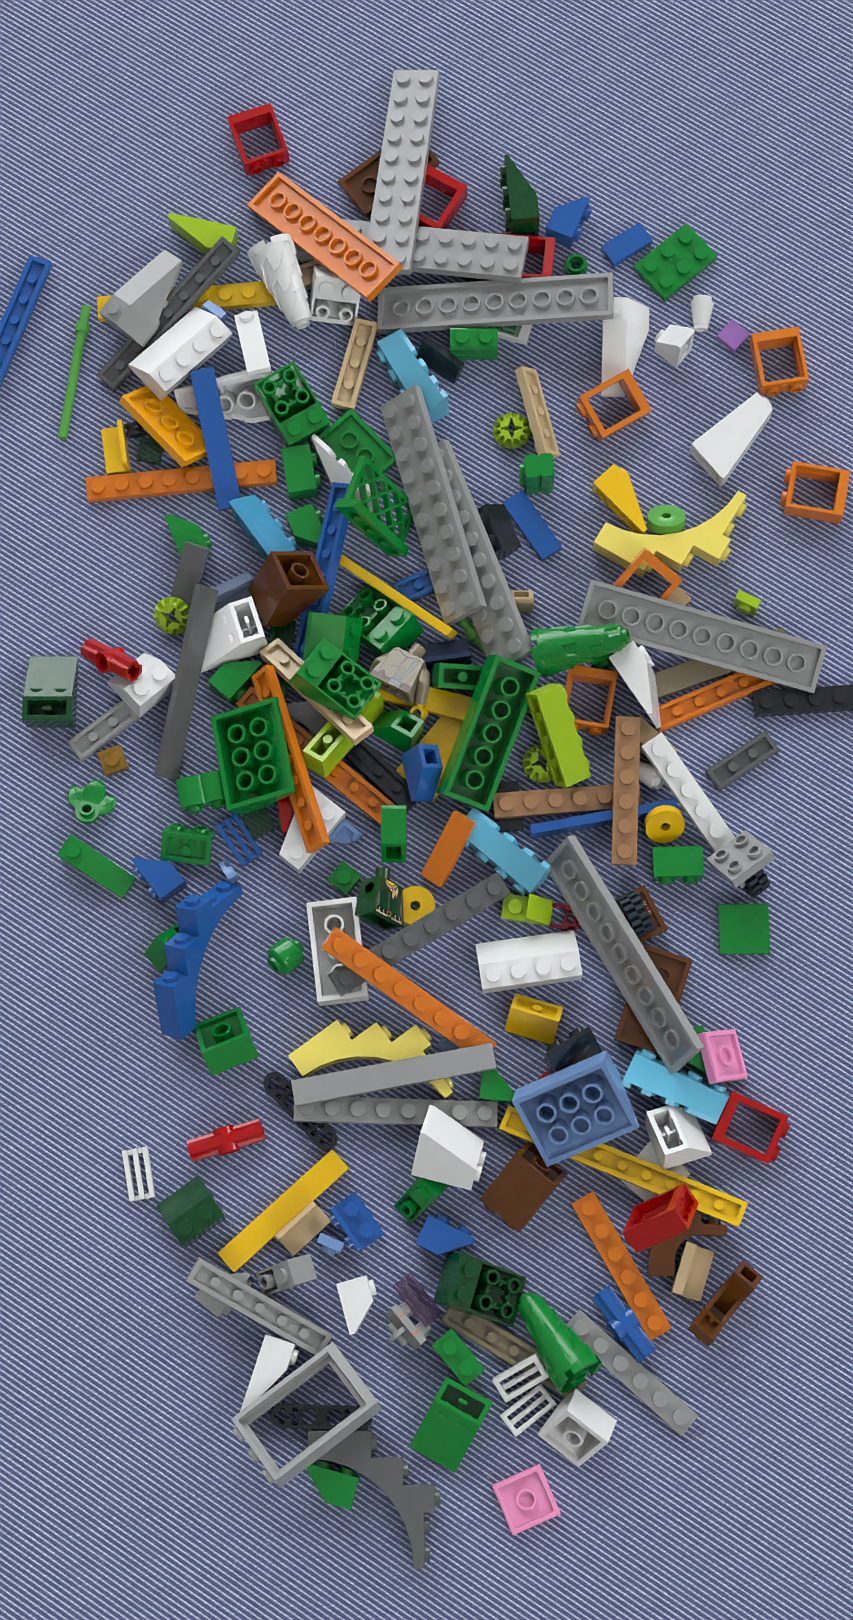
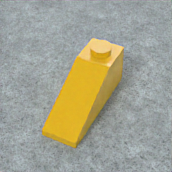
[592,464,647,534]

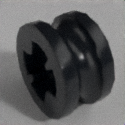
[124,421,147,439]

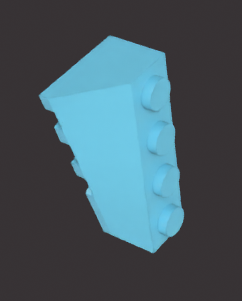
[375,329,449,423]
[465,807,551,896]
[622,1049,729,1125]

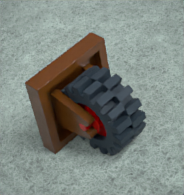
[615,885,667,943]

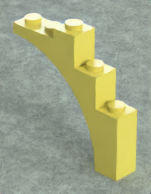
[593,491,747,578]
[288,1020,454,1100]

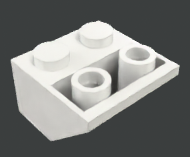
[309,266,361,326]
[645,1105,712,1170]

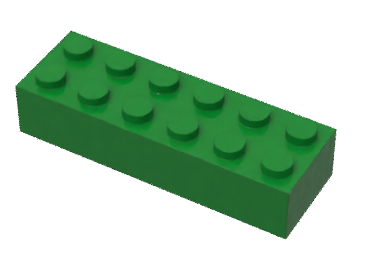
[436,654,541,812]

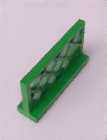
[335,456,413,556]

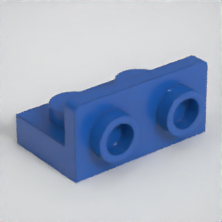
[329,1192,385,1252]

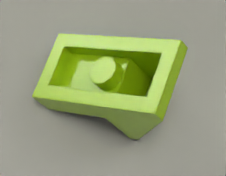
[501,894,554,926]

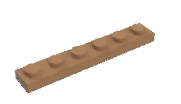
[611,716,641,866]
[492,784,642,820]

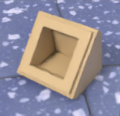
[511,590,534,612]

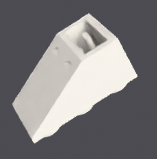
[201,596,268,673]

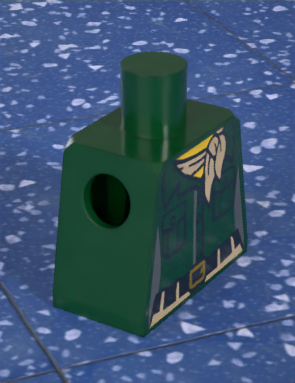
[355,867,404,931]

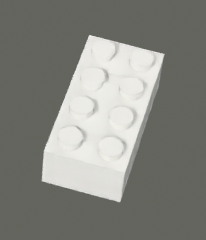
[306,897,369,1006]

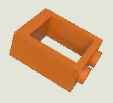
[749,326,809,397]
[575,369,652,442]
[780,461,850,524]
[613,547,683,600]
[565,665,618,736]

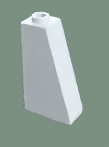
[689,392,773,487]

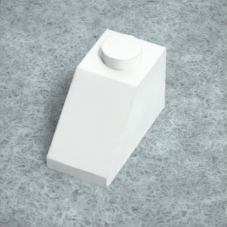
[654,324,695,368]
[336,1275,377,1335]

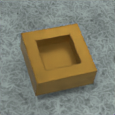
[97,744,130,777]

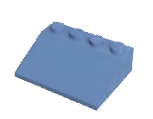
[512,1050,639,1167]

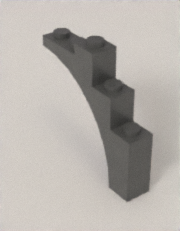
[308,1430,440,1568]

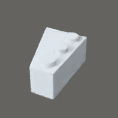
[279,786,345,874]

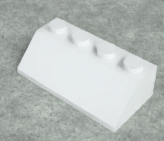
[128,307,233,401]
[475,930,583,994]

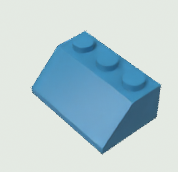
[229,495,298,560]

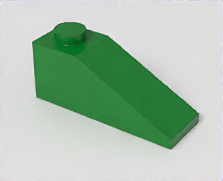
[57,834,136,899]

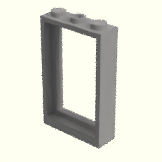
[231,1342,382,1488]

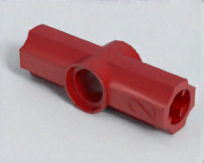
[80,639,142,682]
[186,1118,266,1162]

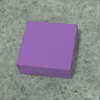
[716,319,750,353]

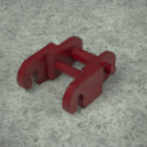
[549,903,581,931]

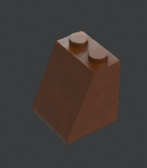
[248,551,330,627]
[480,1142,567,1232]

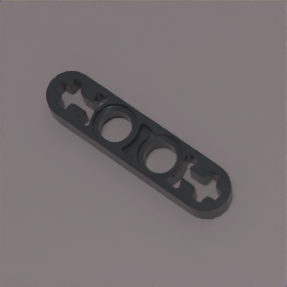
[263,1072,338,1151]
[270,1404,373,1430]

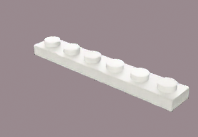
[640,732,735,853]

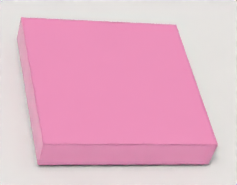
[697,1029,748,1084]
[492,1463,561,1535]

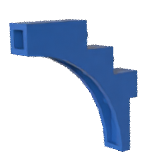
[153,881,243,1040]

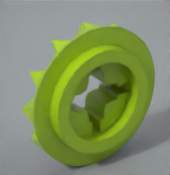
[493,411,531,449]
[153,597,190,636]
[523,744,553,783]

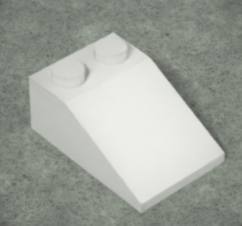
[609,641,661,729]

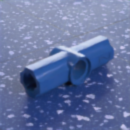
[591,1285,656,1363]

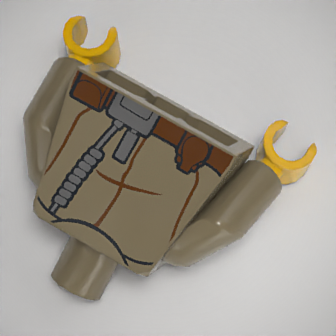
[368,643,429,720]

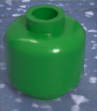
[267,937,304,975]

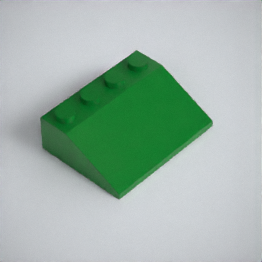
[210,697,295,815]

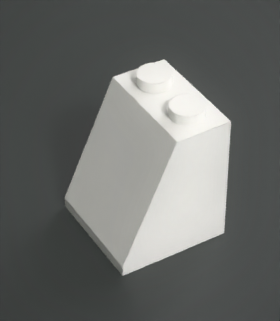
[411,1105,487,1190]

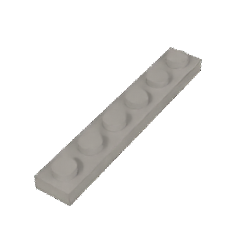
[185,1257,333,1355]
[566,1309,698,1436]

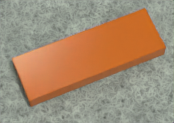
[420,810,477,888]

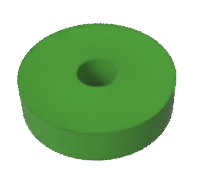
[647,505,686,534]

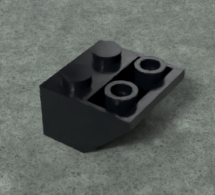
[478,504,522,561]
[544,1026,602,1073]

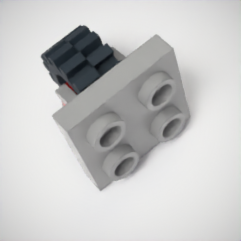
[706,830,776,898]

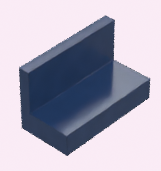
[421,638,471,670]

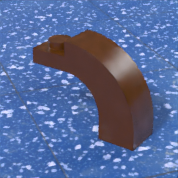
[647,1214,727,1277]
[688,1260,763,1347]

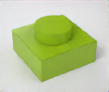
[733,590,761,616]

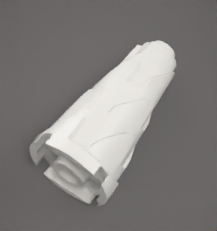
[247,234,311,330]

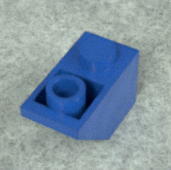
[545,197,592,248]
[401,744,443,802]
[132,857,188,903]
[415,1213,475,1256]

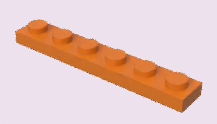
[571,1191,672,1341]

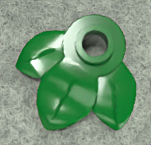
[68,779,117,824]

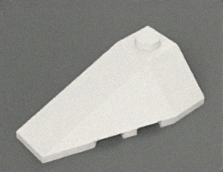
[601,297,649,397]

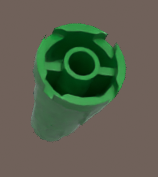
[531,623,630,678]
[518,1292,602,1394]

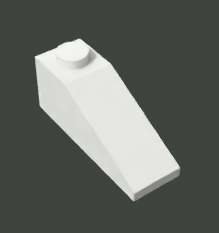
[234,310,271,376]
[240,1334,299,1411]

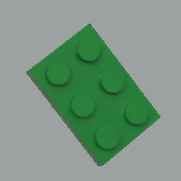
[633,223,718,302]
[318,408,396,484]

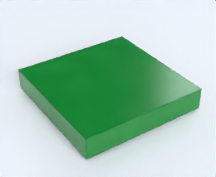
[717,904,770,955]

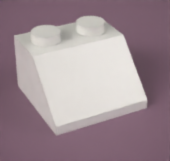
[107,653,175,717]
[538,1389,617,1467]

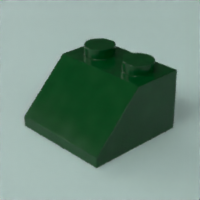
[157,1175,227,1247]

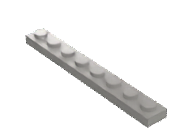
[293,1097,498,1128]

